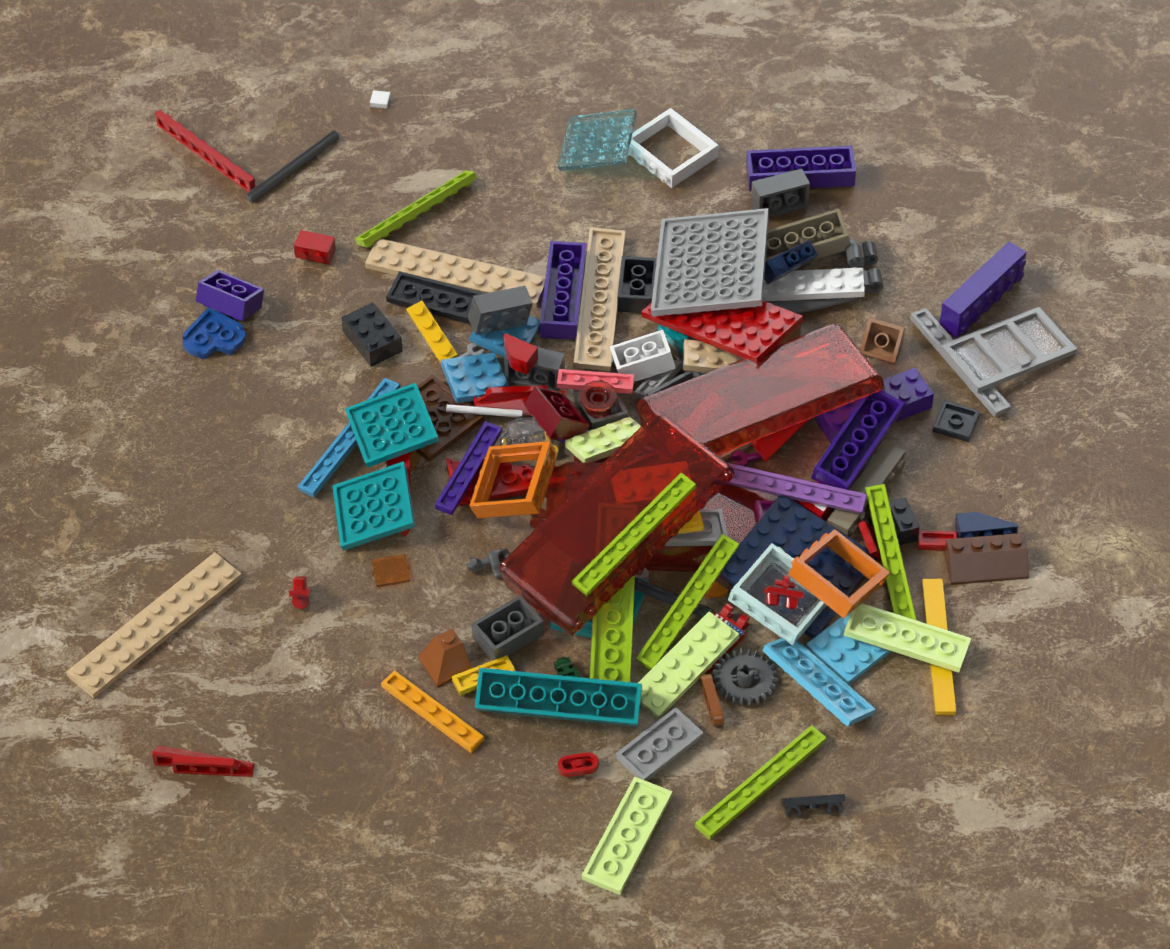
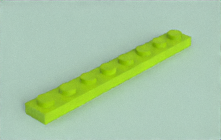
[355,170,477,247]
[572,473,696,596]
[865,484,916,620]
[636,534,739,670]
[695,725,826,840]

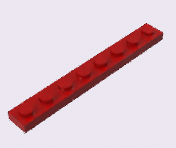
[155,110,255,192]

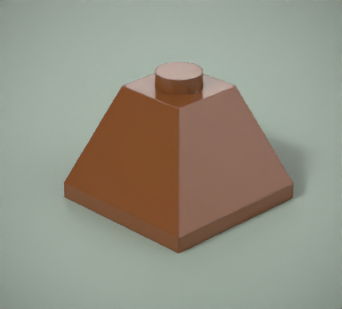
[418,628,472,687]

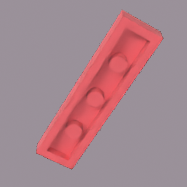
[557,369,634,394]

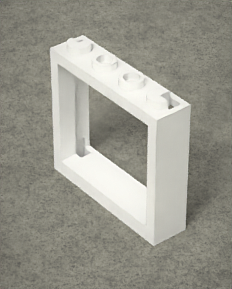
[624,108,718,188]

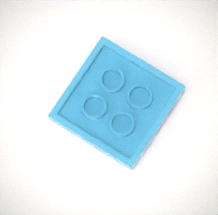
[806,613,891,685]

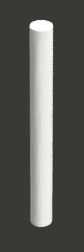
[446,404,522,418]

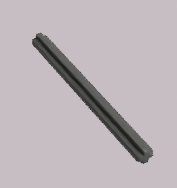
[246,130,339,203]

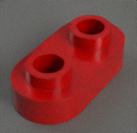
[558,752,599,777]

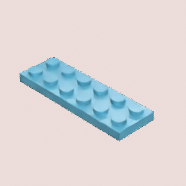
[762,638,876,727]

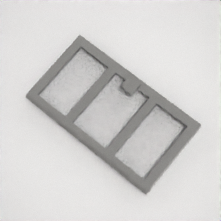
[939,307,1077,393]

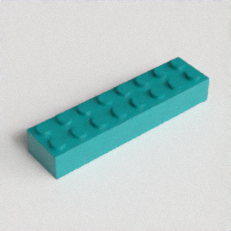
[475,668,643,727]

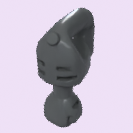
[466,548,515,579]

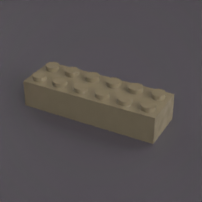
[766,209,850,261]

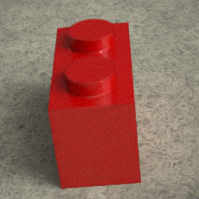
[293,230,336,264]

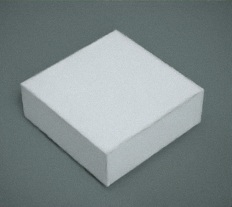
[370,90,391,109]

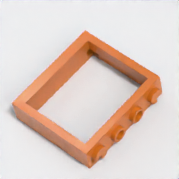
[470,441,558,518]
[788,529,890,618]

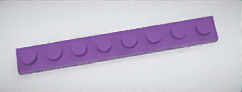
[711,460,867,515]

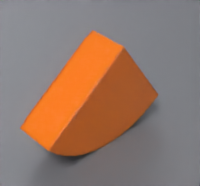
[704,581,728,599]

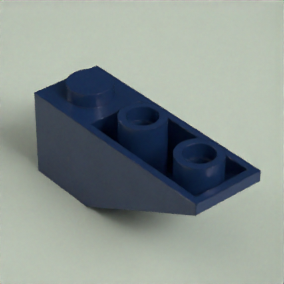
[764,240,818,285]
[954,512,1019,538]

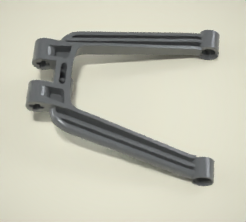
[768,229,884,314]

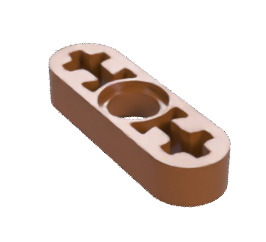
[700,674,724,727]

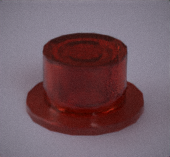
[579,380,617,418]

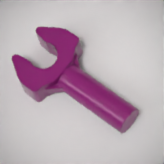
[731,450,763,467]

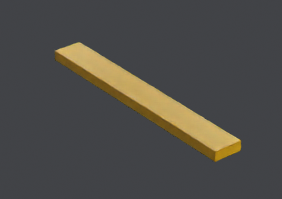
[922,579,956,715]

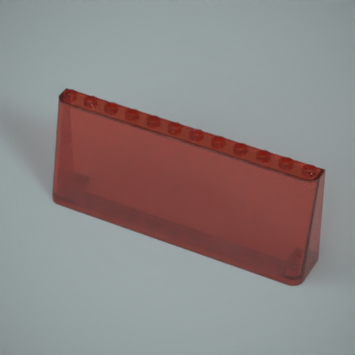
[637,323,885,467]
[499,411,735,636]

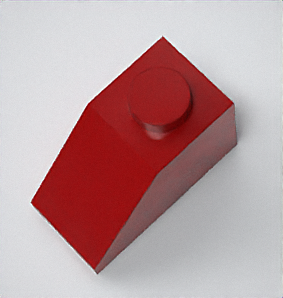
[504,333,538,375]

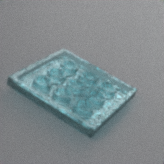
[558,109,637,171]

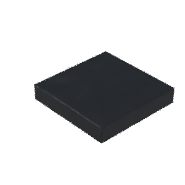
[932,400,980,442]

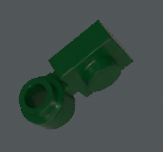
[553,656,580,677]

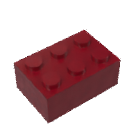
[524,386,590,441]

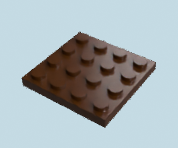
[415,374,484,462]

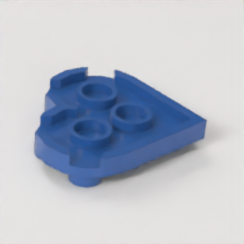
[183,307,246,359]

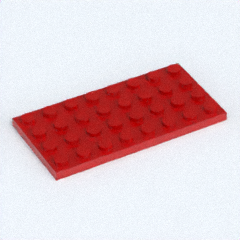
[641,301,803,364]

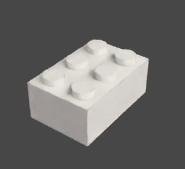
[610,330,676,382]

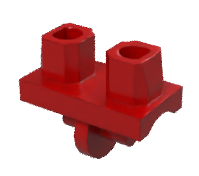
[763,575,804,610]
[289,576,312,609]

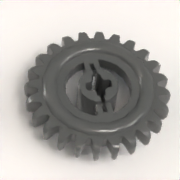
[712,648,779,706]

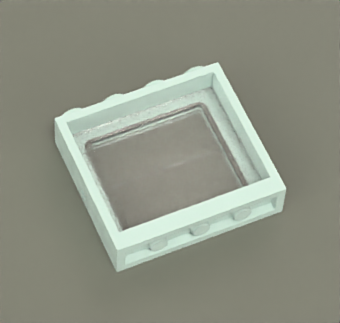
[728,543,833,645]

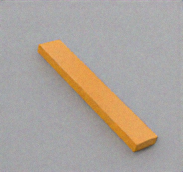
[381,670,485,753]

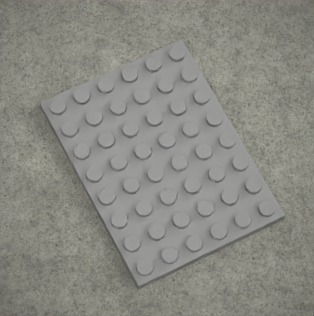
[651,208,769,316]

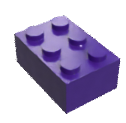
[196,270,264,321]

